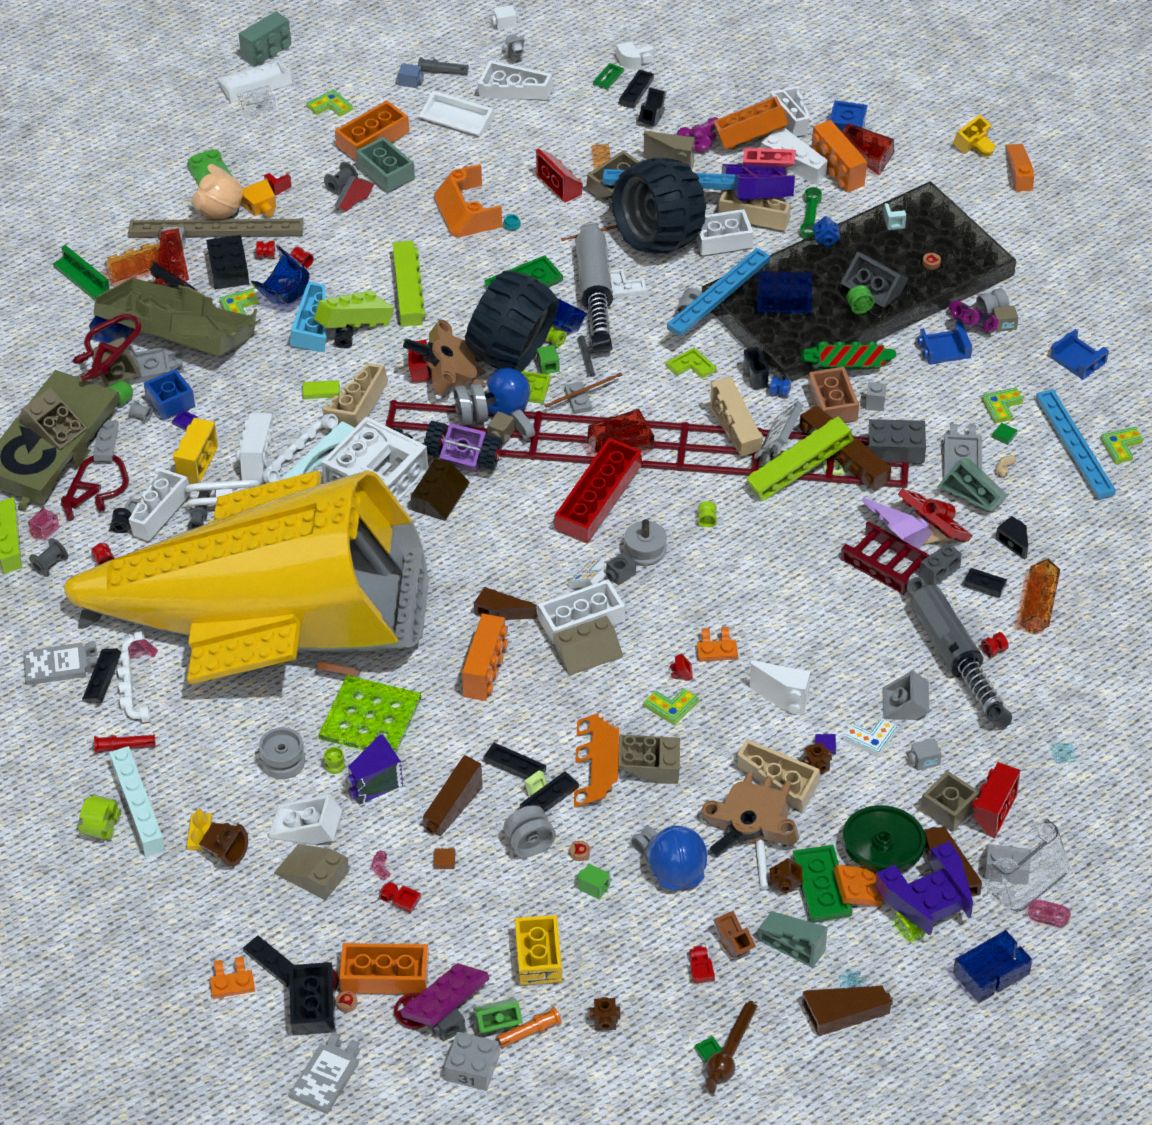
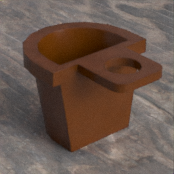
[199,822,248,867]

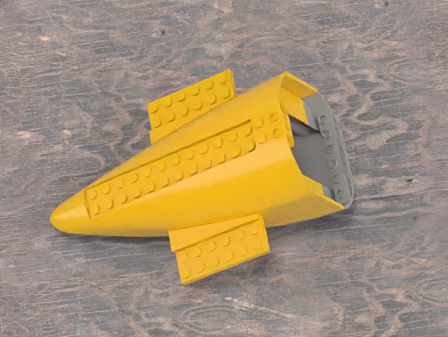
[64,470,429,685]

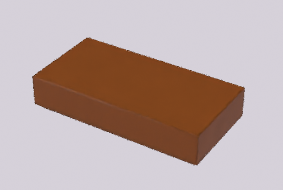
[317,661,361,677]

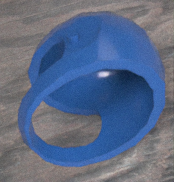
[485,367,531,416]

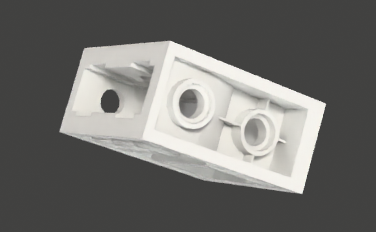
[322,417,428,502]

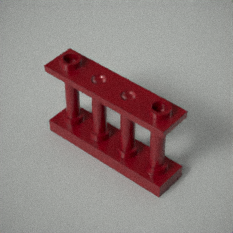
[841,521,930,595]

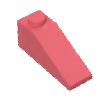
[743,148,796,168]

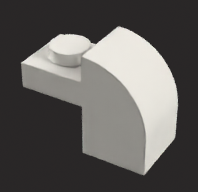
[616,41,654,70]

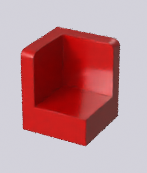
[264,173,292,196]

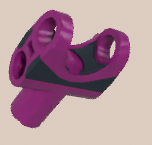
[949,300,998,332]

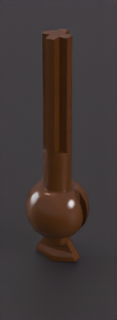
[705,1000,758,1094]

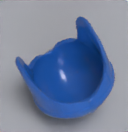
[645,825,707,891]

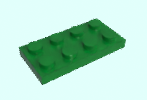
[484,255,563,288]
[792,845,852,922]

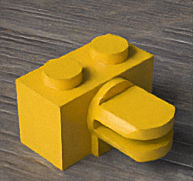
[952,114,995,157]

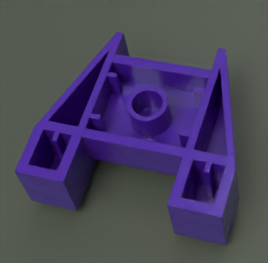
[722,164,795,201]
[875,842,973,935]

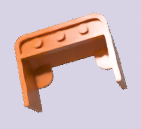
[434,164,502,237]

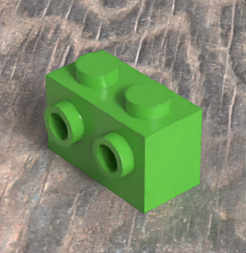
[473,998,523,1034]

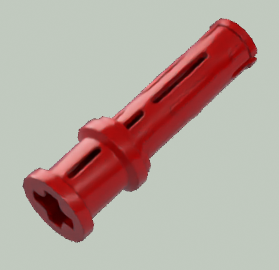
[94,734,156,754]

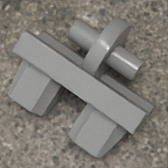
[505,35,524,64]

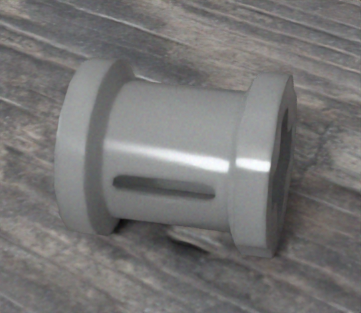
[129,401,153,423]

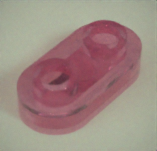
[1028,900,1071,927]

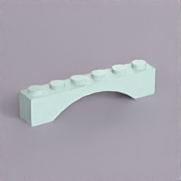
[281,421,354,480]
[109,746,165,857]

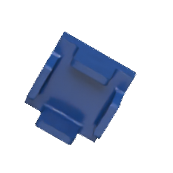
[829,100,868,140]

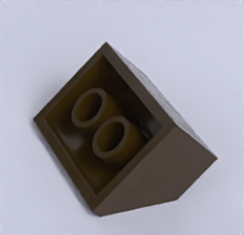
[411,458,470,521]

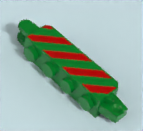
[801,342,897,369]

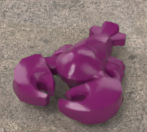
[677,117,718,152]

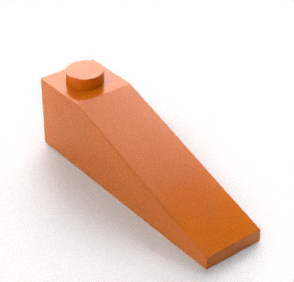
[1006,144,1035,191]

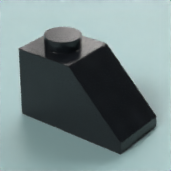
[995,516,1029,560]

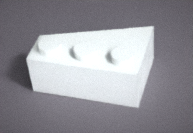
[769,86,810,137]

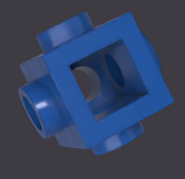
[813,215,840,248]

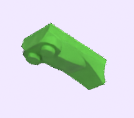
[187,149,233,186]

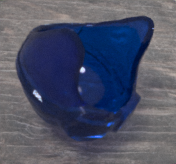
[251,245,310,304]

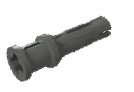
[418,57,469,75]
[187,490,212,530]

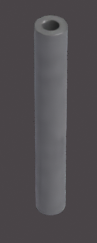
[578,335,595,377]

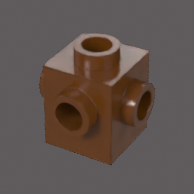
[801,742,832,774]
[769,858,803,894]
[590,997,620,1030]

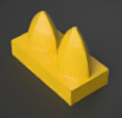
[187,808,212,851]

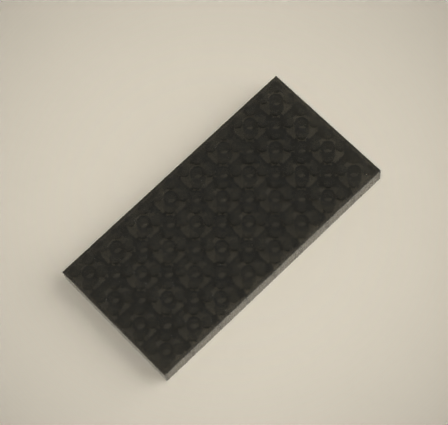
[702,181,1016,382]

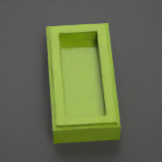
[303,380,340,399]

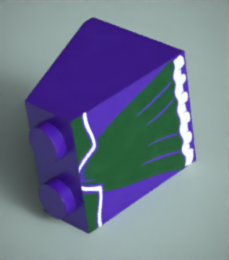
[347,734,403,805]

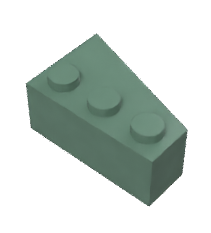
[937,458,1008,511]
[758,911,827,968]

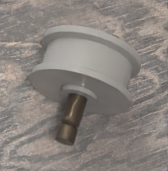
[625,519,667,565]

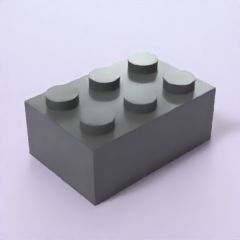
[868,419,926,463]

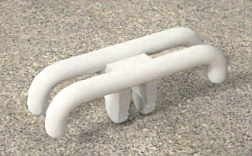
[185,480,260,508]

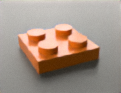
[834,865,884,906]

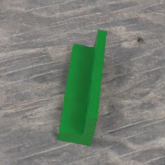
[53,245,110,301]

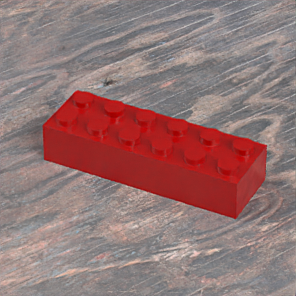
[554,438,642,543]

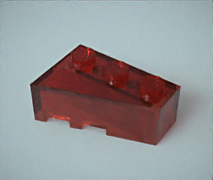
[842,123,894,175]
[153,226,189,285]
[587,409,654,453]

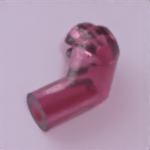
[128,639,158,657]
[371,850,391,881]

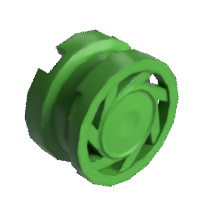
[846,285,875,314]

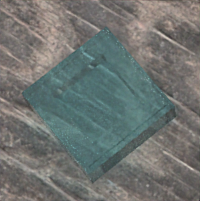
[1051,742,1076,764]

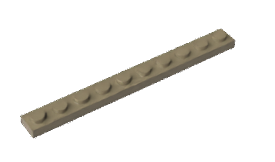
[129,219,304,237]

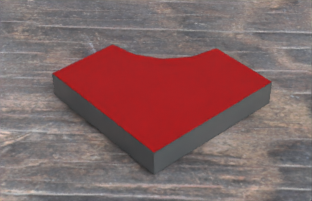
[335,175,374,211]

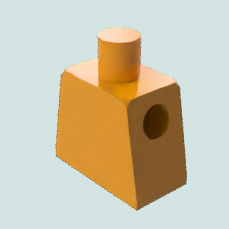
[241,179,276,217]

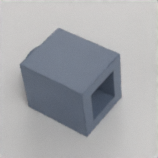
[397,63,424,88]

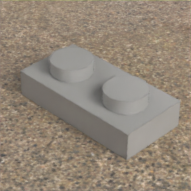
[565,381,592,414]

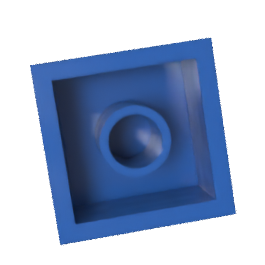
[144,369,195,420]

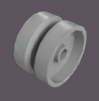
[453,382,488,426]
[259,727,305,779]
[503,806,556,858]

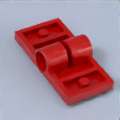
[898,488,973,541]

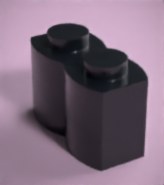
[743,347,769,389]

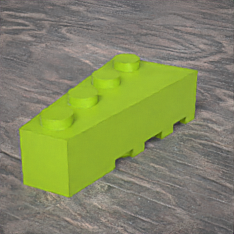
[314,290,394,328]
[0,497,22,574]

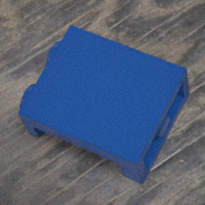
[917,322,972,365]
[1050,329,1109,380]

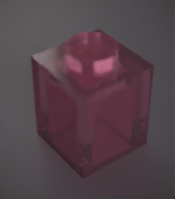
[28,508,60,541]

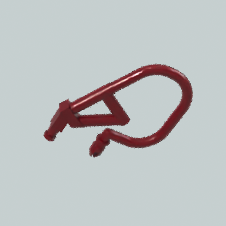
[73,314,142,383]
[61,455,129,521]

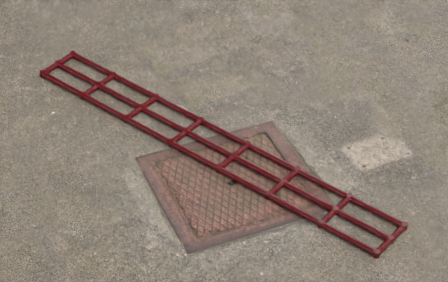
[386,400,909,489]

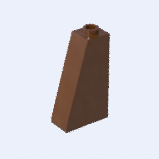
[423,755,483,837]
[924,827,982,896]
[802,986,893,1037]

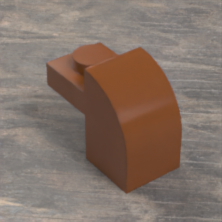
[713,910,756,957]

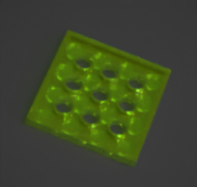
[319,675,422,753]

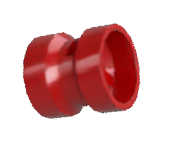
[256,241,275,258]
[289,246,314,270]
[91,543,115,566]
[981,632,1009,657]

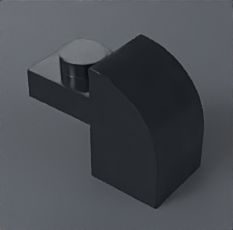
[638,87,667,125]

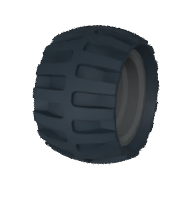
[612,158,706,253]
[465,270,559,372]

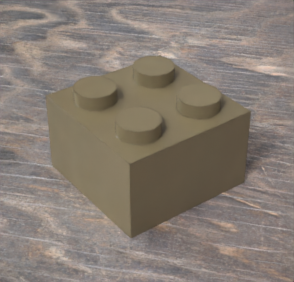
[92,337,141,388]
[920,771,980,831]

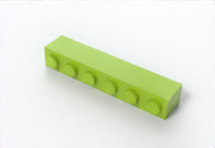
[393,240,425,327]
[746,416,854,502]

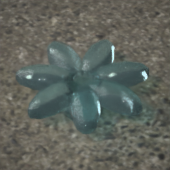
[839,969,866,988]

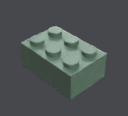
[239,11,291,67]
[356,137,415,193]

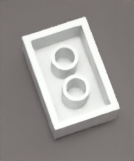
[695,209,753,256]

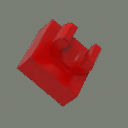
[670,653,693,681]

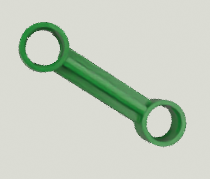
[800,187,822,240]

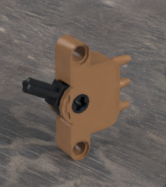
[702,771,799,856]

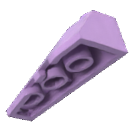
[861,497,933,549]

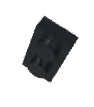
[964,568,1007,597]

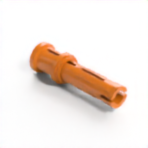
[496,1006,562,1048]

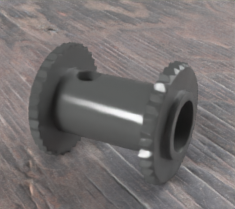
[324,162,358,195]
[29,538,68,576]

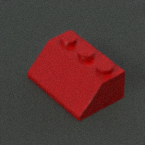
[536,148,583,203]
[972,762,1021,839]

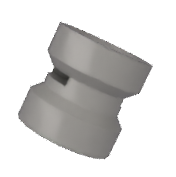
[631,826,657,854]

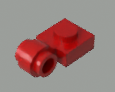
[379,882,421,913]
[689,945,715,984]

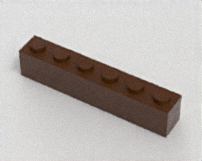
[799,405,892,491]

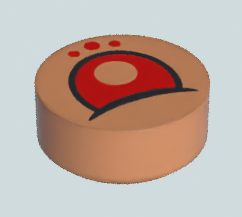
[923,253,941,270]
[570,841,590,861]
[336,991,358,1013]

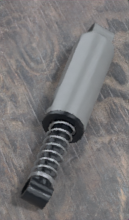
[576,223,613,354]

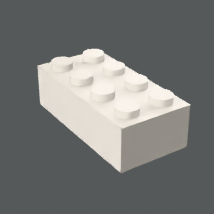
[538,579,625,644]

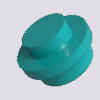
[503,214,521,230]

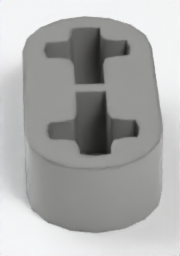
[510,409,535,439]

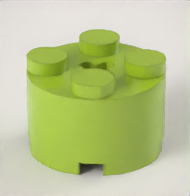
[78,794,121,840]

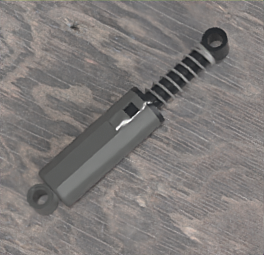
[907,577,1012,728]

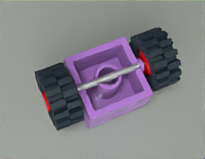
[423,420,502,472]

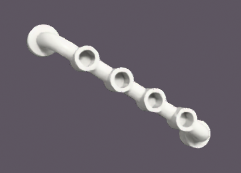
[262,414,338,483]
[117,631,151,723]

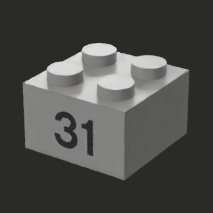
[444,1032,500,1091]

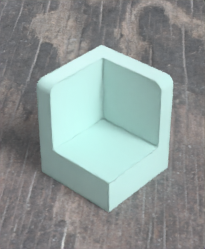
[883,203,906,230]

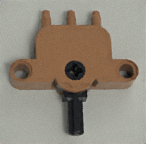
[403,320,486,395]

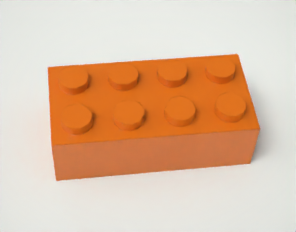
[714,96,788,149]
[335,100,409,162]
[811,120,867,193]
[462,614,508,701]
[339,943,429,994]

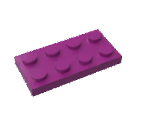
[400,963,490,1027]

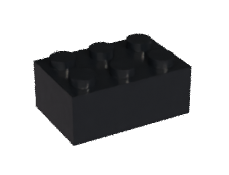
[206,235,250,290]
[289,962,336,1035]

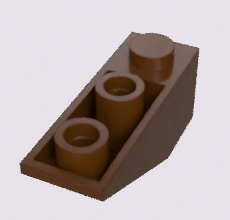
[474,587,537,620]

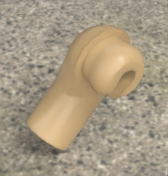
[996,455,1016,478]

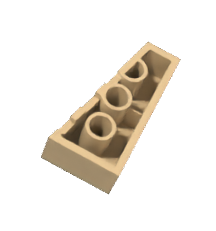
[718,190,791,231]
[322,363,388,428]
[710,376,763,457]
[737,739,820,813]

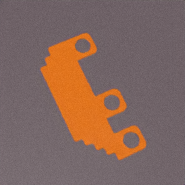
[574,713,619,807]

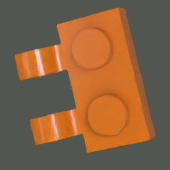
[697,627,738,662]
[210,956,255,999]

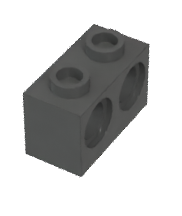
[919,543,962,585]

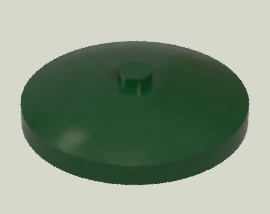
[842,805,926,872]

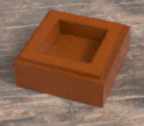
[434,848,456,869]

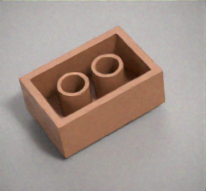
[808,367,859,422]

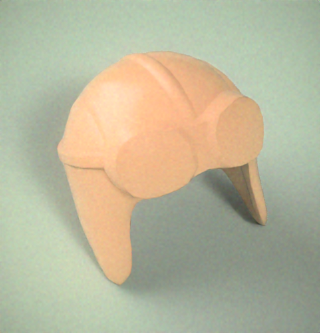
[190,164,243,219]

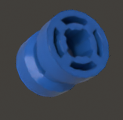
[769,377,791,398]

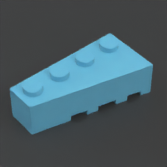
[290,281,326,352]

